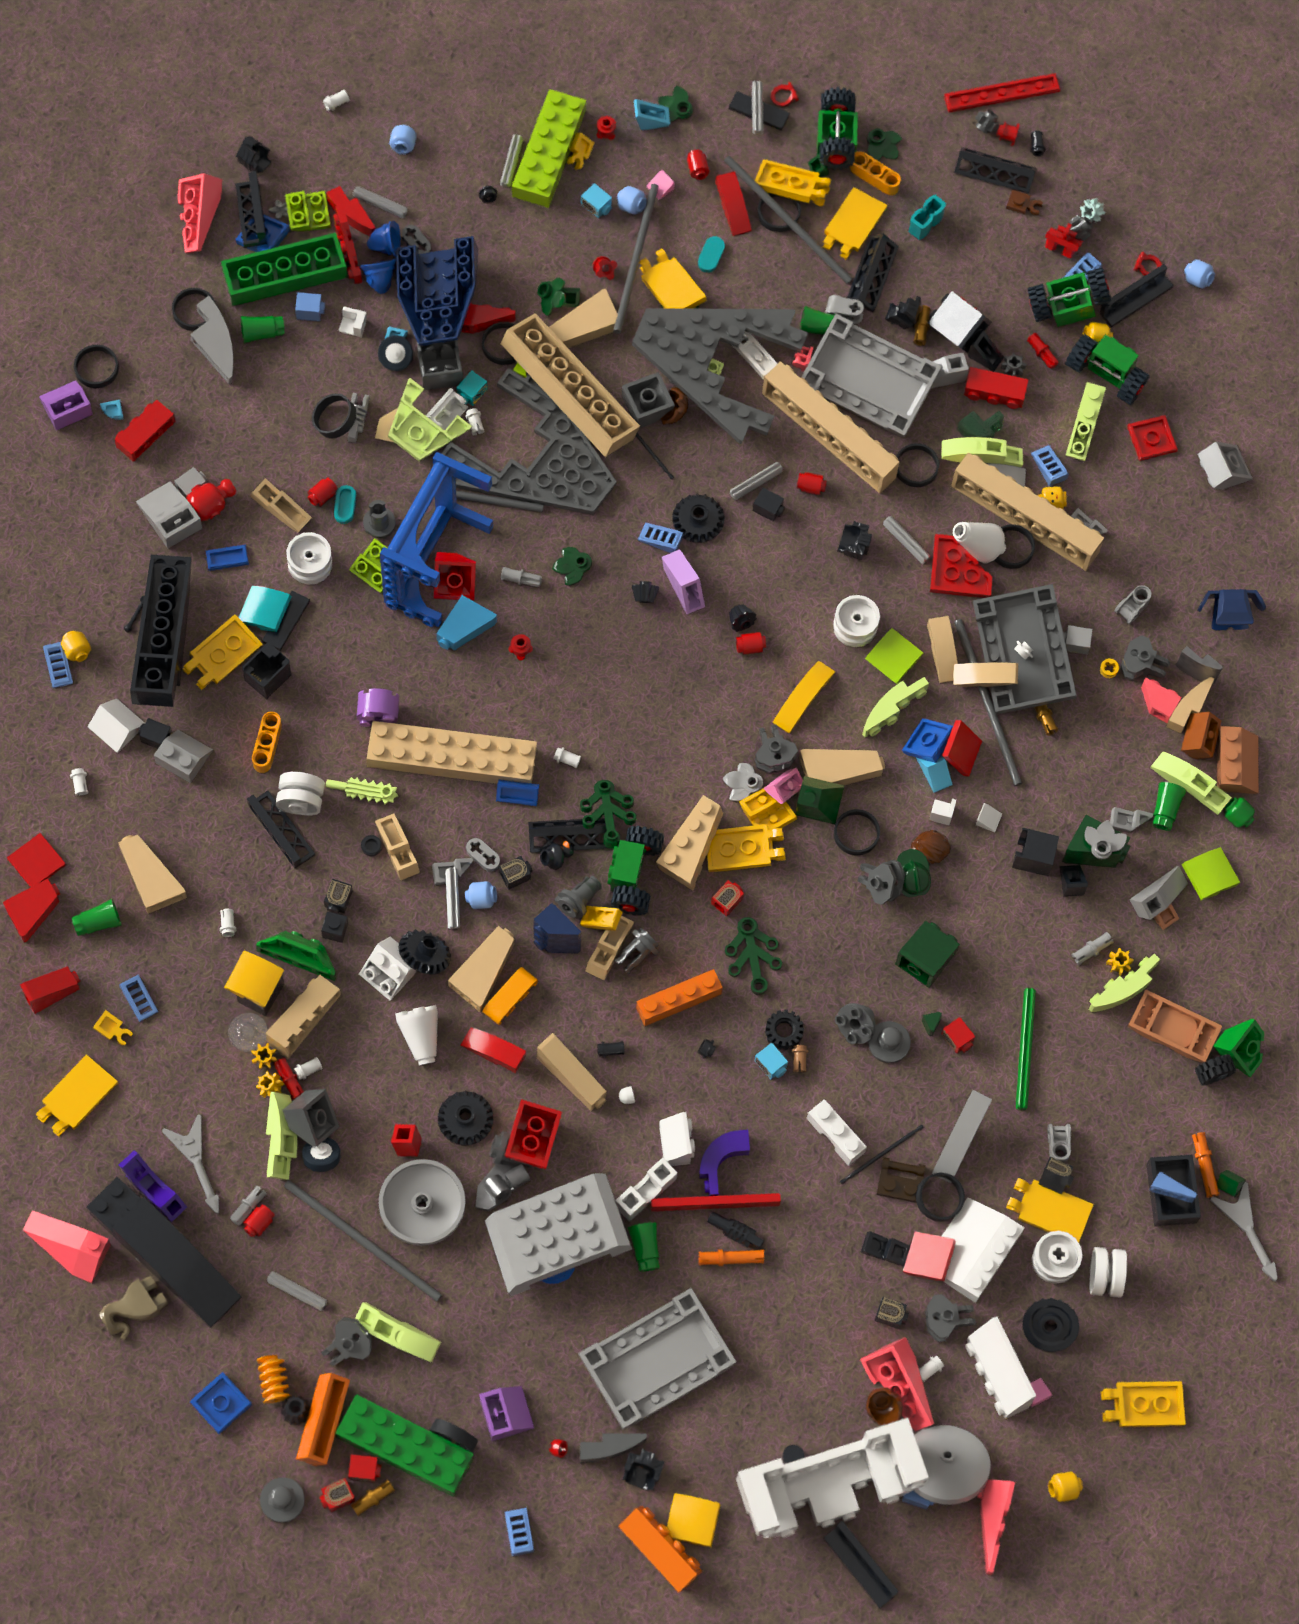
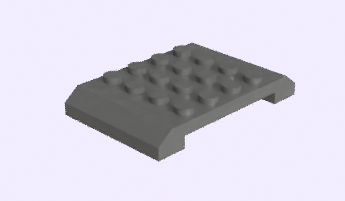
[973,584,1077,715]

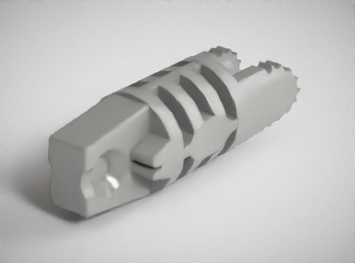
[348,393,370,443]

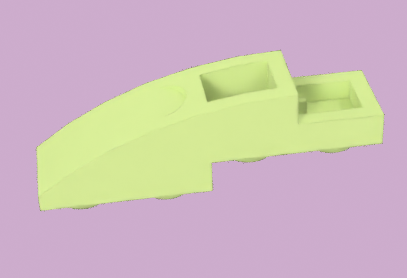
[1066,382,1106,461]
[942,437,1023,467]
[862,677,929,737]
[1150,752,1232,815]
[1089,954,1160,1012]
[266,1092,297,1180]
[355,1302,441,1362]

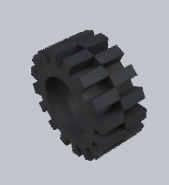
[765,1009,804,1050]
[1195,1054,1237,1086]

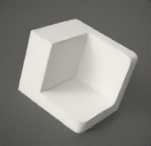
[339,307,367,337]
[929,799,956,825]

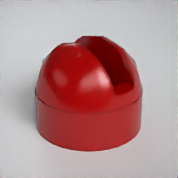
[549,1439,568,1458]

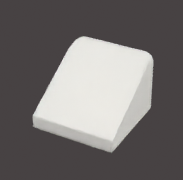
[976,803,1002,832]

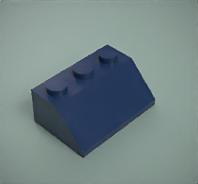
[533,903,581,954]

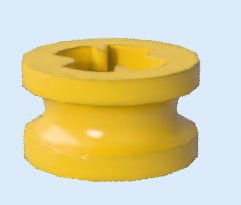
[1100,659,1119,678]

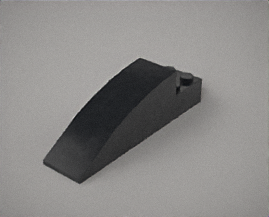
[130,554,192,707]
[86,1177,242,1328]

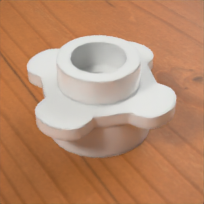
[1014,641,1033,660]

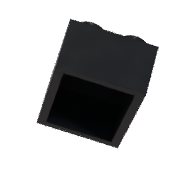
[1146,1154,1201,1226]

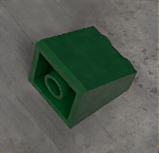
[1062,815,1131,868]
[895,920,960,988]

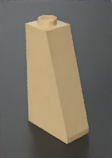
[549,288,617,348]
[799,749,885,785]
[118,835,187,914]
[448,926,514,1012]
[537,1033,607,1111]

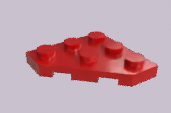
[333,205,363,284]
[930,534,992,598]

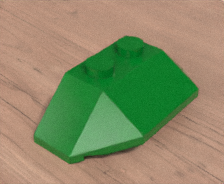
[256,931,336,981]

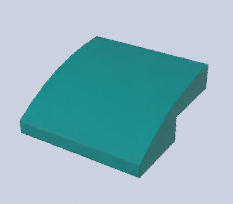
[238,586,292,632]

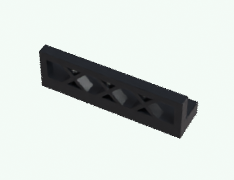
[954,147,1036,193]
[235,171,268,248]
[847,233,899,312]
[1099,264,1174,328]
[247,791,315,868]
[528,818,613,852]
[823,1521,899,1609]

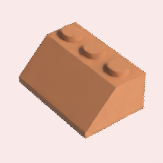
[1217,726,1259,794]

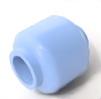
[390,125,416,154]
[617,186,647,215]
[1184,260,1215,288]
[465,881,497,909]

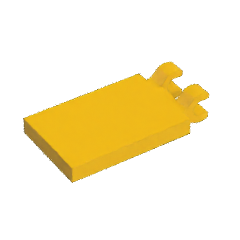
[755,159,831,206]
[823,187,887,259]
[639,249,706,309]
[182,614,263,690]
[707,824,786,872]
[36,1055,118,1137]
[1006,1178,1094,1243]
[1101,1381,1186,1427]

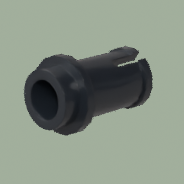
[1030,130,1046,157]
[597,1041,625,1058]

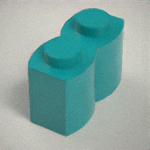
[909,195,946,240]

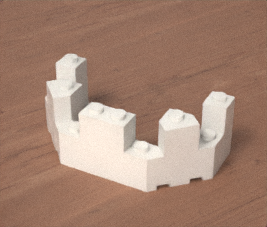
[736,1418,929,1538]

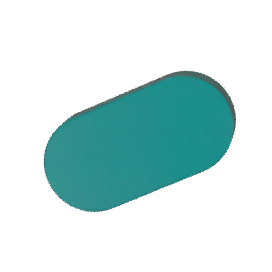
[698,236,725,273]
[334,485,357,524]

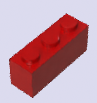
[964,367,1028,409]
[114,400,176,462]

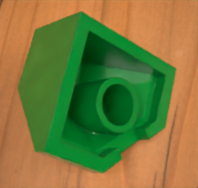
[1213,1019,1264,1077]

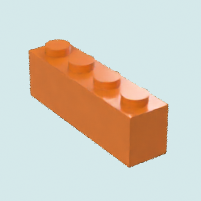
[636,969,723,1026]
[296,1373,350,1466]
[618,1506,703,1592]

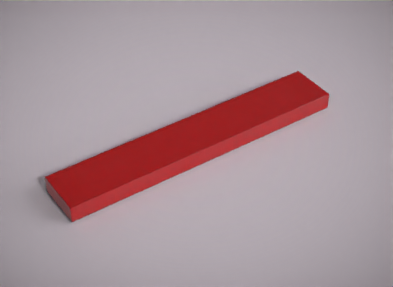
[944,73,1061,113]
[651,1193,781,1212]

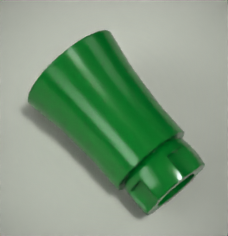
[800,306,835,335]
[240,316,285,344]
[1153,782,1187,831]
[72,898,122,936]
[627,1222,660,1272]

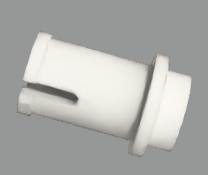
[323,90,349,111]
[465,408,485,435]
[554,747,581,768]
[70,768,88,796]
[220,909,237,937]
[294,1057,322,1080]
[919,1356,944,1382]

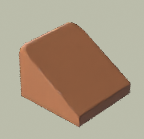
[1153,904,1179,930]

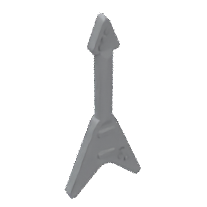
[162,1115,219,1214]
[1210,1182,1277,1282]

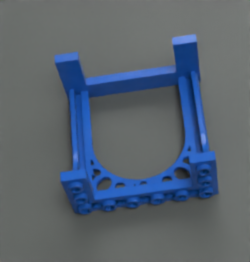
[380,452,493,627]

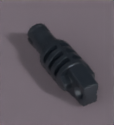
[707,1211,764,1249]

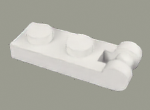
[733,332,778,379]

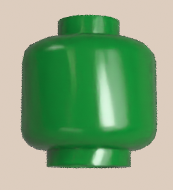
[1224,797,1255,828]

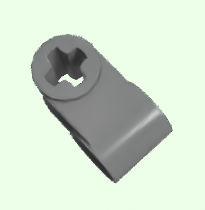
[825,295,864,324]
[1114,585,1151,625]
[1047,1124,1071,1163]

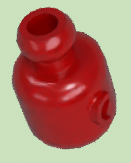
[186,479,237,522]

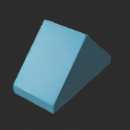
[634,99,670,130]
[916,756,952,793]

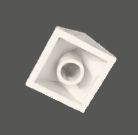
[88,698,145,753]

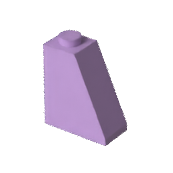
[662,550,705,614]

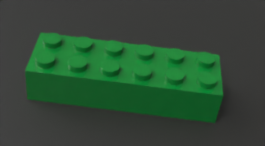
[221,233,347,306]
[335,1394,474,1497]

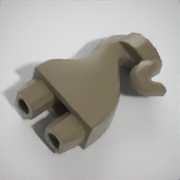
[99,1276,168,1340]

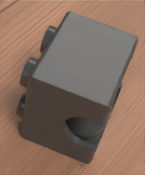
[417,340,463,390]

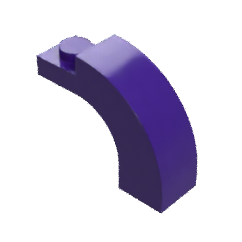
[699,1130,750,1196]
[118,1151,187,1222]

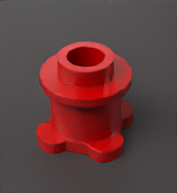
[596,116,616,140]
[997,122,1020,146]
[593,256,617,280]
[508,634,533,660]

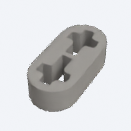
[466,838,500,872]

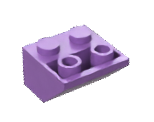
[39,380,93,431]
[479,1386,534,1441]

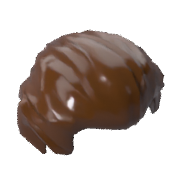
[660,387,688,425]
[911,830,951,864]
[866,1387,903,1426]

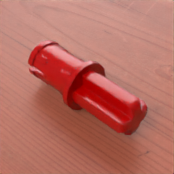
[1027,333,1059,369]
[274,1058,304,1100]

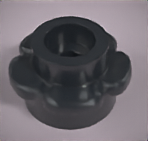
[479,186,497,203]
[697,1038,716,1058]

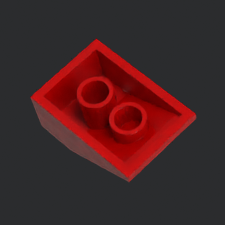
[504,1099,562,1170]

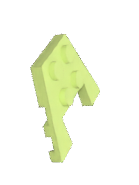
[388,378,472,462]

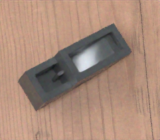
[580,1433,647,1463]

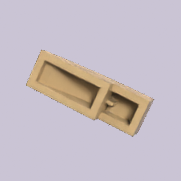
[250,478,312,532]
[927,616,958,683]
[953,663,1018,687]
[1166,677,1214,733]
[375,814,420,881]
[585,916,634,980]

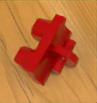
[1045,223,1083,258]

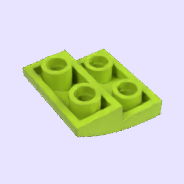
[285,191,331,231]
[349,538,388,593]
[865,628,924,684]
[1182,847,1240,900]

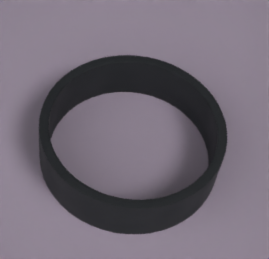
[758,193,801,232]
[172,288,215,331]
[482,322,516,365]
[74,345,119,388]
[312,393,356,438]
[896,443,939,487]
[995,524,1035,569]
[834,809,880,856]
[916,1172,965,1221]
[429,1418,478,1453]

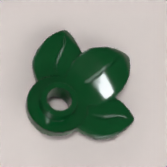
[658,86,693,122]
[867,128,902,161]
[537,278,566,316]
[552,547,592,586]

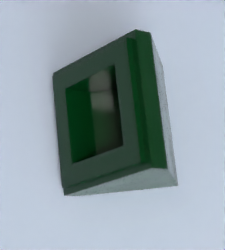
[808,153,829,177]
[562,287,580,307]
[921,1012,942,1036]
[1217,1170,1246,1197]

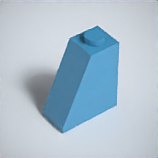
[436,595,497,650]

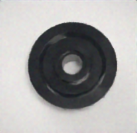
[672,493,725,543]
[398,929,451,975]
[438,1090,493,1145]
[1022,1297,1079,1352]

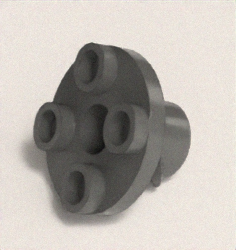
[835,1003,876,1044]
[868,1021,911,1063]
[260,1477,305,1523]

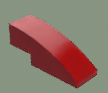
[716,171,752,236]
[326,186,376,236]
[460,1027,526,1073]

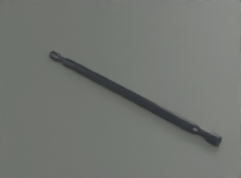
[635,433,674,479]
[839,1124,924,1184]

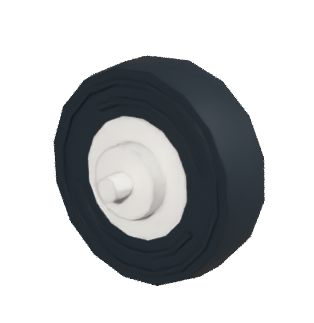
[378,335,414,371]
[302,1137,341,1172]

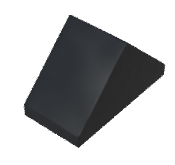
[968,330,1004,372]
[1060,865,1088,897]

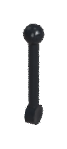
[124,596,144,632]

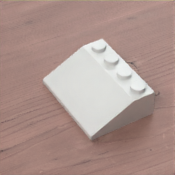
[942,1198,1024,1303]
[965,1316,1036,1419]

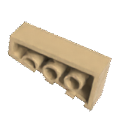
[656,795,723,891]
[265,975,341,1059]

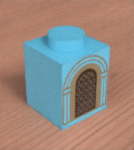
[581,183,612,218]
[754,1043,788,1079]

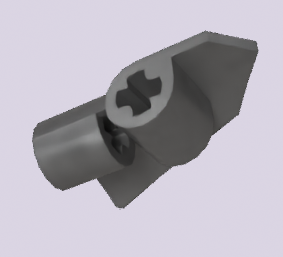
[475,1159,530,1211]

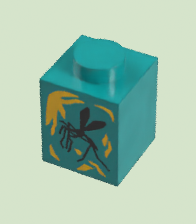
[457,370,487,406]

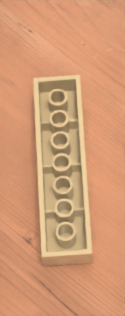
[501,313,640,457]
[762,361,899,494]
[951,452,1104,571]
[367,721,537,784]

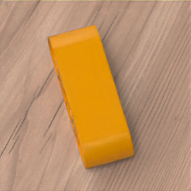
[850,151,901,195]
[252,712,282,773]
[482,967,539,1025]

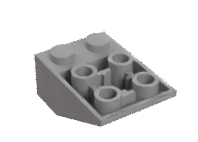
[136,482,202,549]

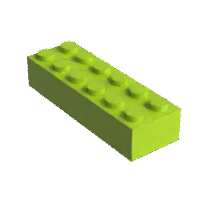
[512,89,586,208]

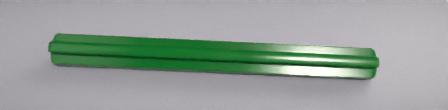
[1016,988,1036,1110]

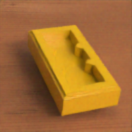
[580,906,623,931]

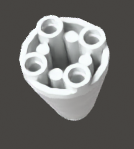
[953,522,1006,563]
[395,1005,438,1065]

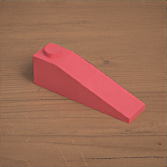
[178,173,222,253]
[23,1211,111,1283]
[860,1337,934,1431]
[977,1480,1015,1575]

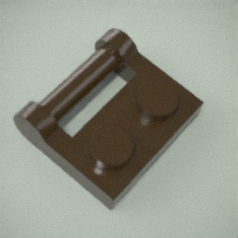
[876,1157,926,1203]

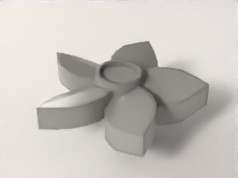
[268,200,289,220]

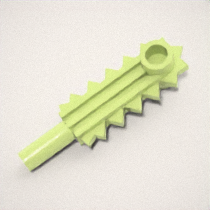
[326,777,398,804]

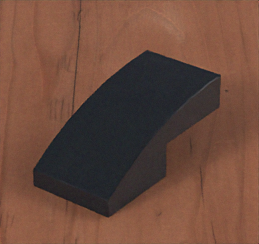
[861,1231,910,1266]

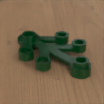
[580,780,636,849]
[724,917,782,995]

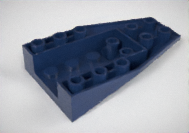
[396,236,479,346]

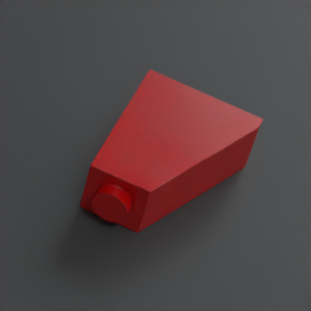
[3,879,60,943]
[20,966,81,1014]

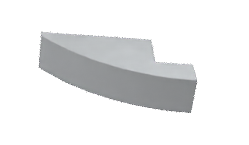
[191,296,234,384]
[932,1090,992,1183]

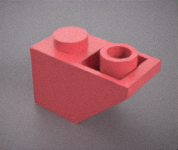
[1141,678,1182,723]

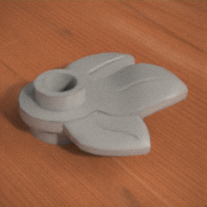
[723,763,763,801]
[1084,820,1127,859]

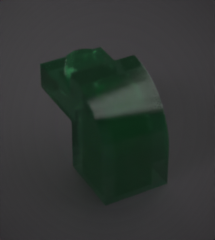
[957,411,1004,438]

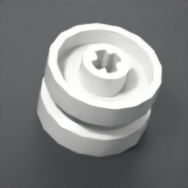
[286,532,332,585]
[833,595,880,647]
[276,772,325,816]
[1032,1231,1082,1284]
[1089,1247,1127,1298]

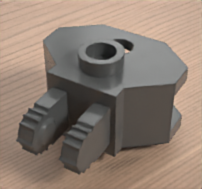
[1121,635,1170,681]
[755,724,798,773]
[858,860,905,905]
[925,1294,976,1342]
[321,1317,372,1367]

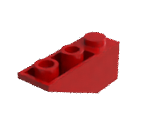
[461,303,516,334]

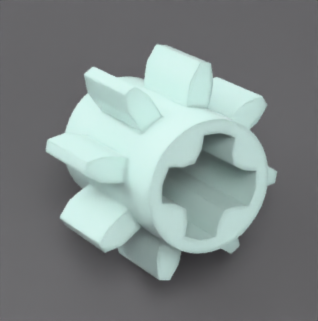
[1080,198,1105,222]

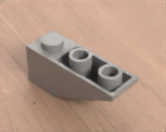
[931,353,969,388]
[1129,866,1188,920]

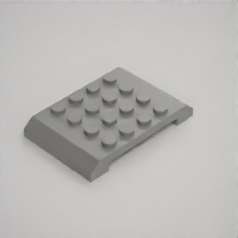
[802,314,942,437]
[485,1173,632,1297]
[579,1288,736,1430]

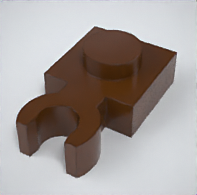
[1006,190,1043,216]

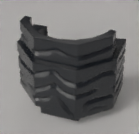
[236,136,272,173]
[885,296,922,329]
[837,521,872,560]
[622,1449,665,1491]

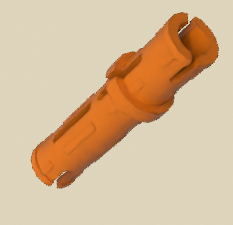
[1192,1132,1220,1198]
[698,1249,764,1267]

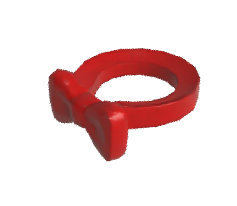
[771,82,799,107]
[1133,252,1162,276]

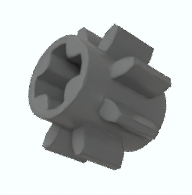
[975,109,1000,134]
[1070,215,1093,241]
[1001,353,1026,376]

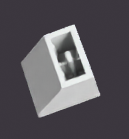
[359,937,416,1000]
[659,1112,695,1166]

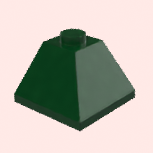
[795,776,844,825]

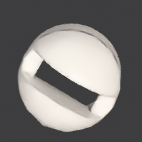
[619,1086,635,1104]

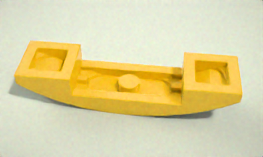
[773,661,835,734]

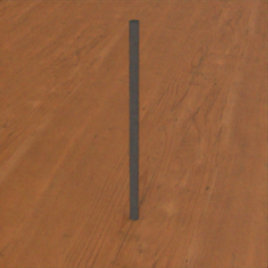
[724,156,853,284]
[613,184,659,334]
[954,619,1022,786]
[284,1180,442,1302]

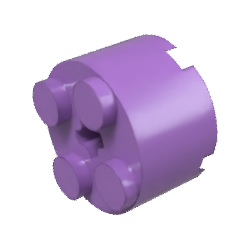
[357,688,400,727]

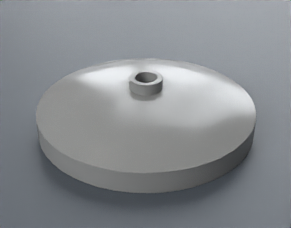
[379,1159,465,1246]
[913,1425,990,1505]

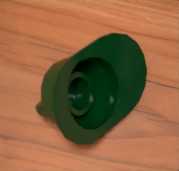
[896,849,931,898]

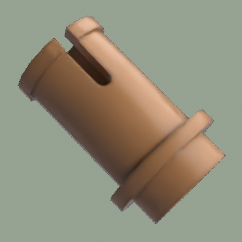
[792,1045,809,1072]

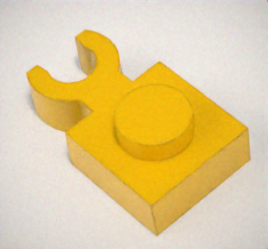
[567,132,594,170]
[93,1010,133,1046]

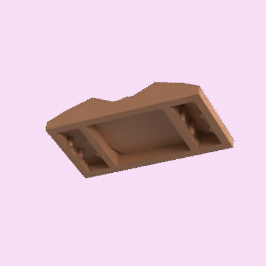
[1128,989,1222,1063]

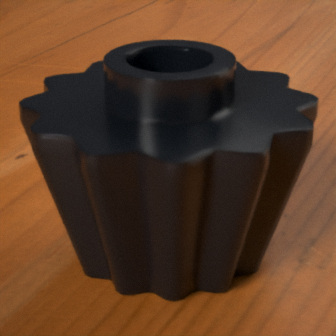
[632,581,659,603]
[729,604,757,632]
[281,1395,311,1425]

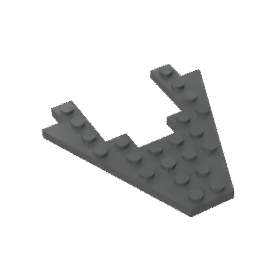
[632,308,808,444]
[441,368,617,515]

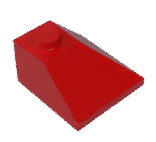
[434,552,476,601]

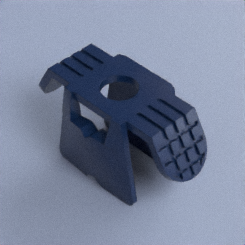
[1197,589,1266,630]

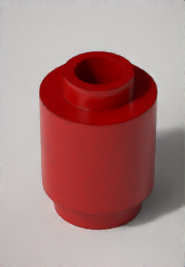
[687,149,710,180]
[797,472,827,495]
[307,477,338,507]
[736,632,766,655]
[243,1204,275,1237]

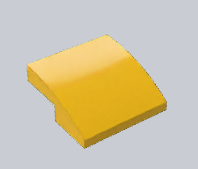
[739,787,797,830]
[224,951,284,1007]
[667,1493,721,1547]

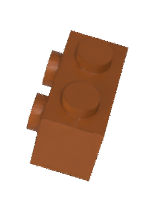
[1181,712,1221,759]

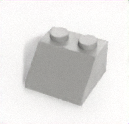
[1198,442,1252,490]
[154,730,213,783]

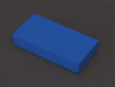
[206,544,249,571]
[496,780,539,806]

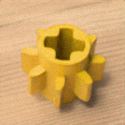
[1106,948,1134,976]
[251,1043,277,1070]
[256,1071,284,1098]

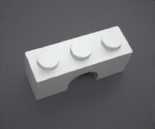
[807,1099,867,1166]
[615,1158,677,1222]

